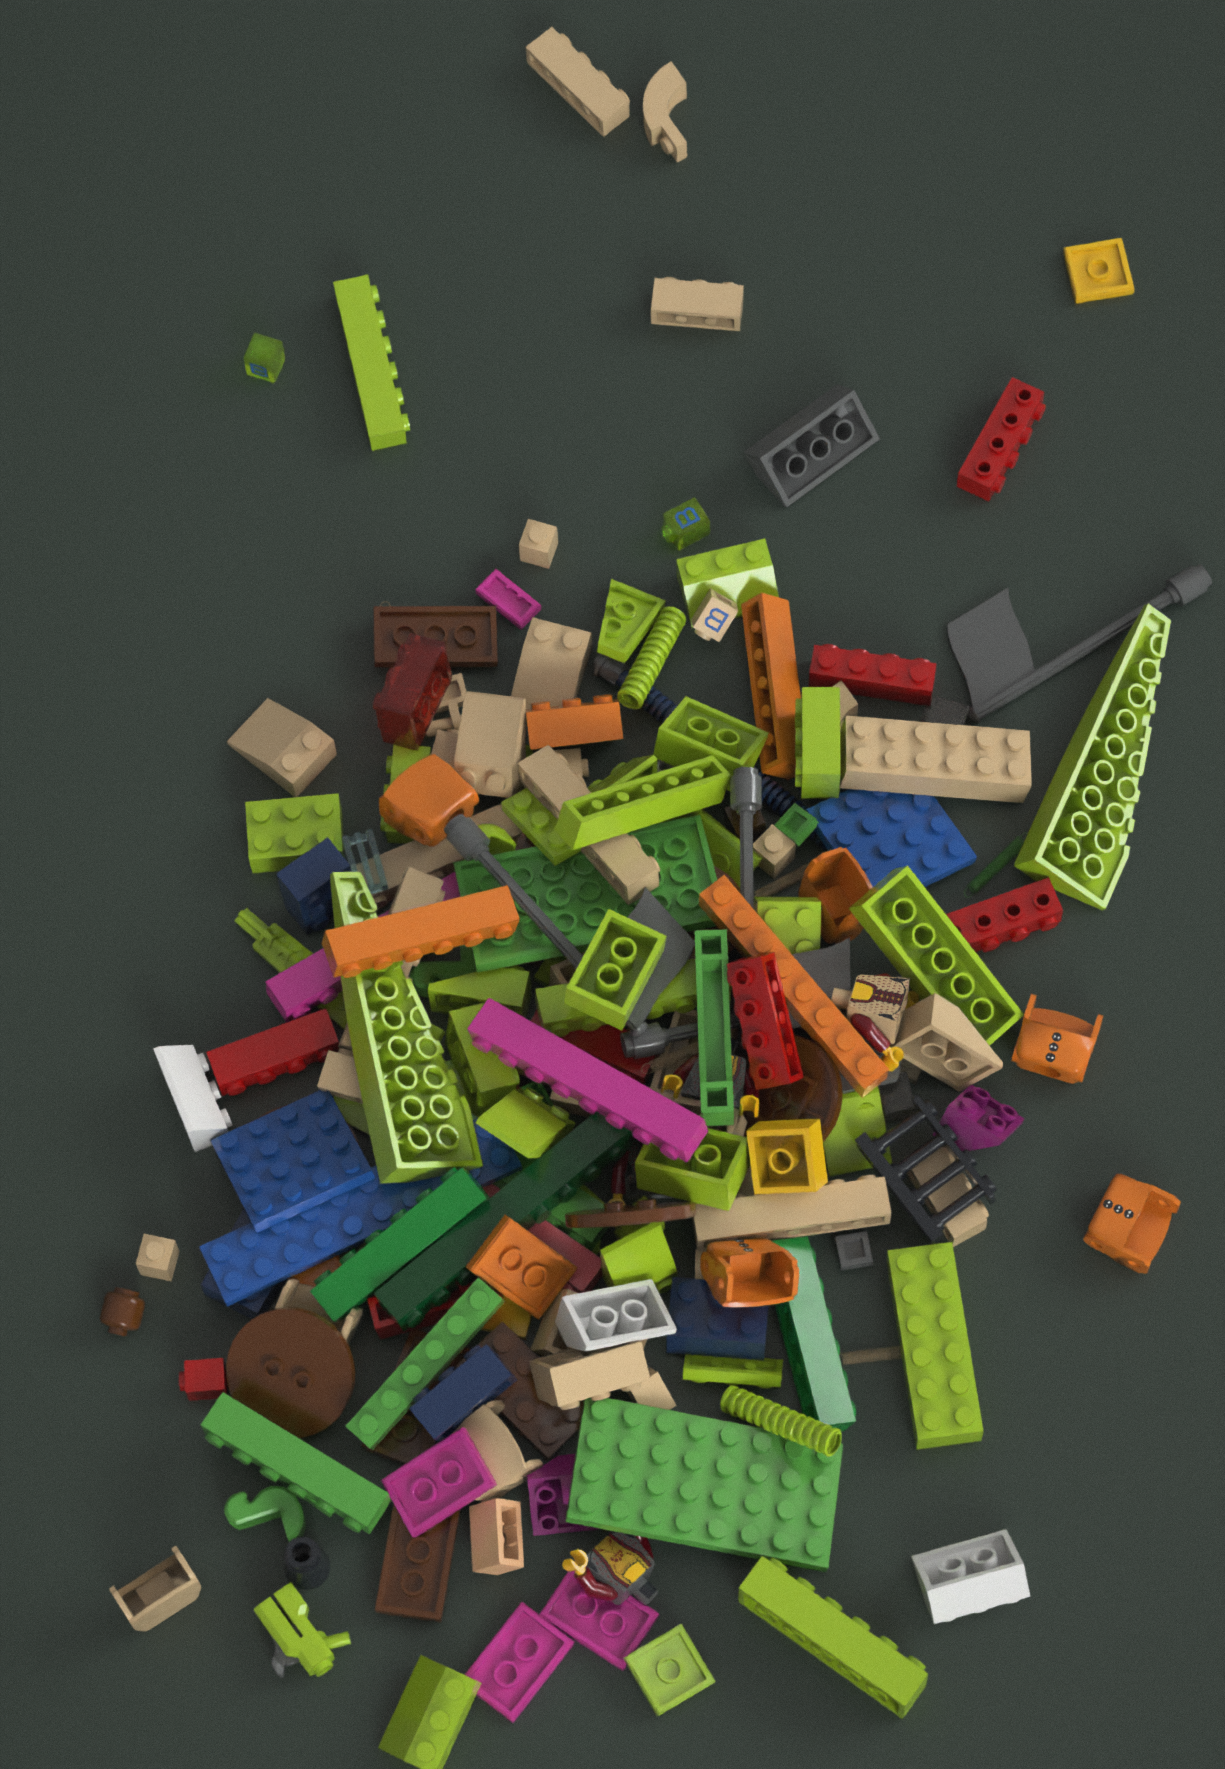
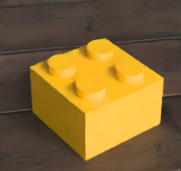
[746,1118,828,1194]

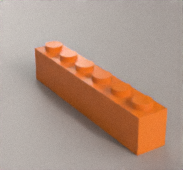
[741,593,801,780]
[322,885,520,978]

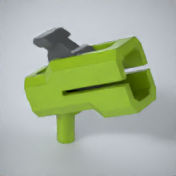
[253,1583,351,1678]

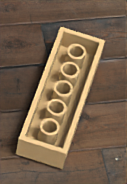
[840,716,1032,803]

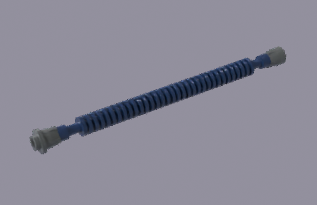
[592,654,828,852]

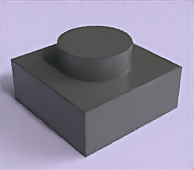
[835,1231,873,1271]

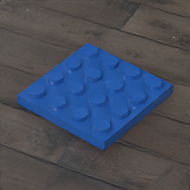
[806,789,977,887]
[210,1090,375,1233]

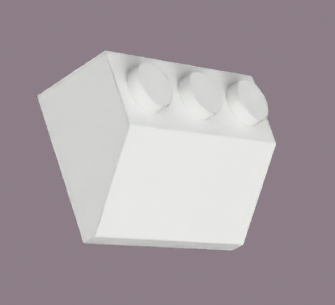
[153,1045,233,1152]
[555,1279,677,1351]
[911,1529,1030,1624]

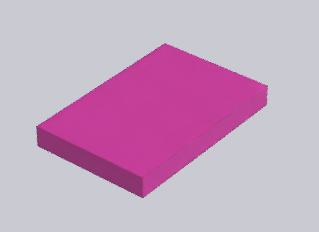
[381,1427,497,1538]
[539,1571,659,1671]
[464,1602,575,1723]

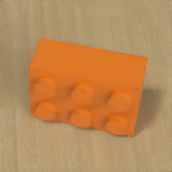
[526,694,623,750]

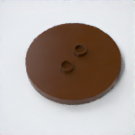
[739,1035,843,1142]
[565,1199,697,1228]
[226,1307,355,1438]

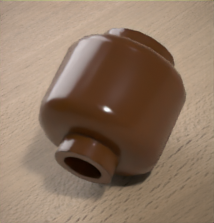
[100,1287,145,1336]

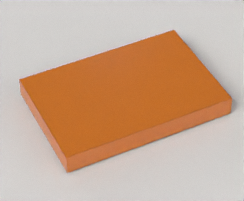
[466,1214,578,1320]

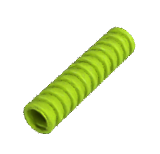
[617,606,686,709]
[720,1385,842,1457]

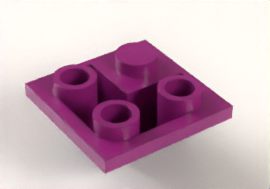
[933,1085,1025,1152]
[527,1454,599,1536]

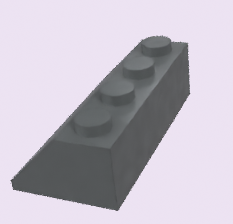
[744,384,880,507]

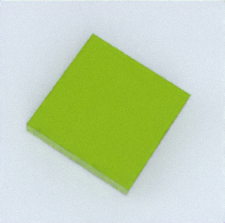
[623,1624,716,1717]

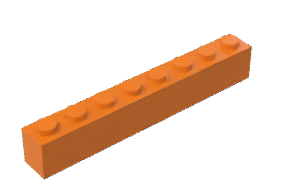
[698,875,889,1098]

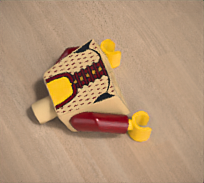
[831,973,919,1071]

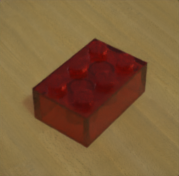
[373,633,452,751]

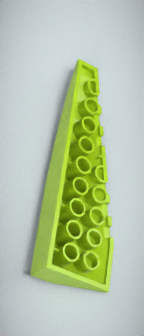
[1014,604,1171,910]
[330,872,483,1183]

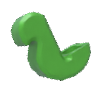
[410,945,477,997]
[224,1486,306,1542]

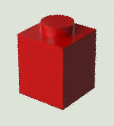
[179,1358,228,1401]

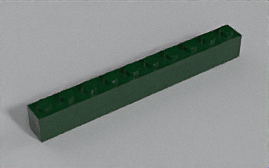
[374,1111,639,1332]

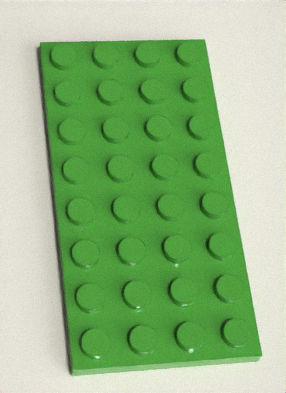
[453,815,717,972]
[565,1398,843,1572]

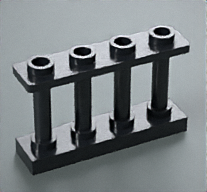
[855,1095,997,1245]

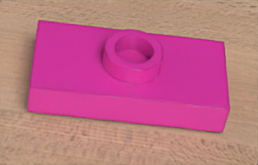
[475,569,541,630]

